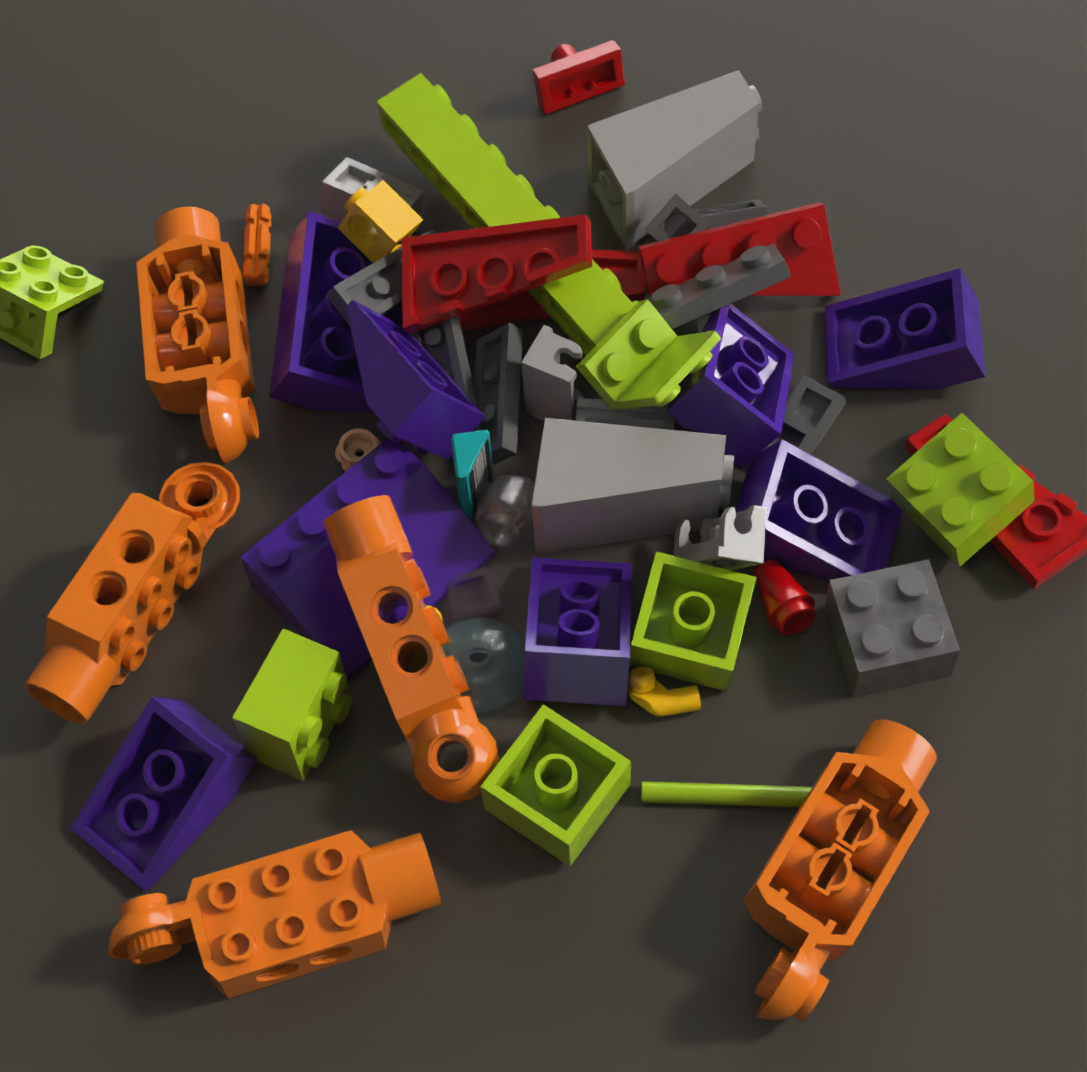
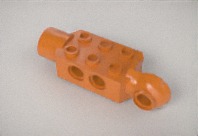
[136,207,259,464]
[24,462,240,725]
[323,495,499,803]
[743,719,937,1022]
[108,830,442,999]

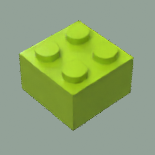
[886,413,1035,567]
[629,551,756,692]
[232,629,353,781]
[480,705,631,867]

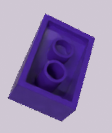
[825,268,986,389]
[346,299,486,460]
[667,304,795,469]
[735,439,902,581]
[522,557,632,706]
[70,697,258,890]

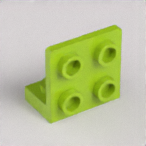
[0,245,104,360]
[576,300,721,410]

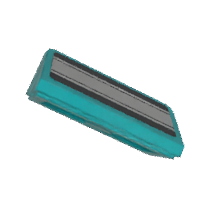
[451,430,494,523]

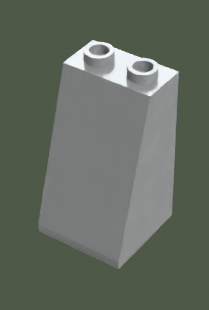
[587,70,762,250]
[532,418,734,554]

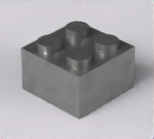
[824,559,960,697]

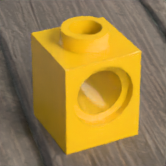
[337,180,423,263]

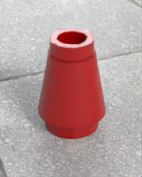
[753,559,816,636]

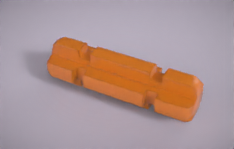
[242,203,272,287]

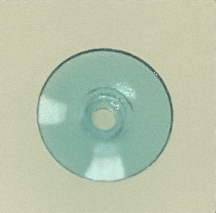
[442,618,525,713]

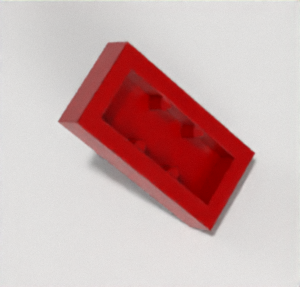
[532,40,625,115]

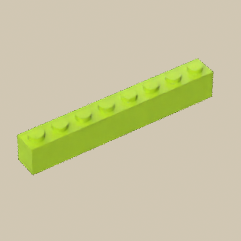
[377,73,638,356]

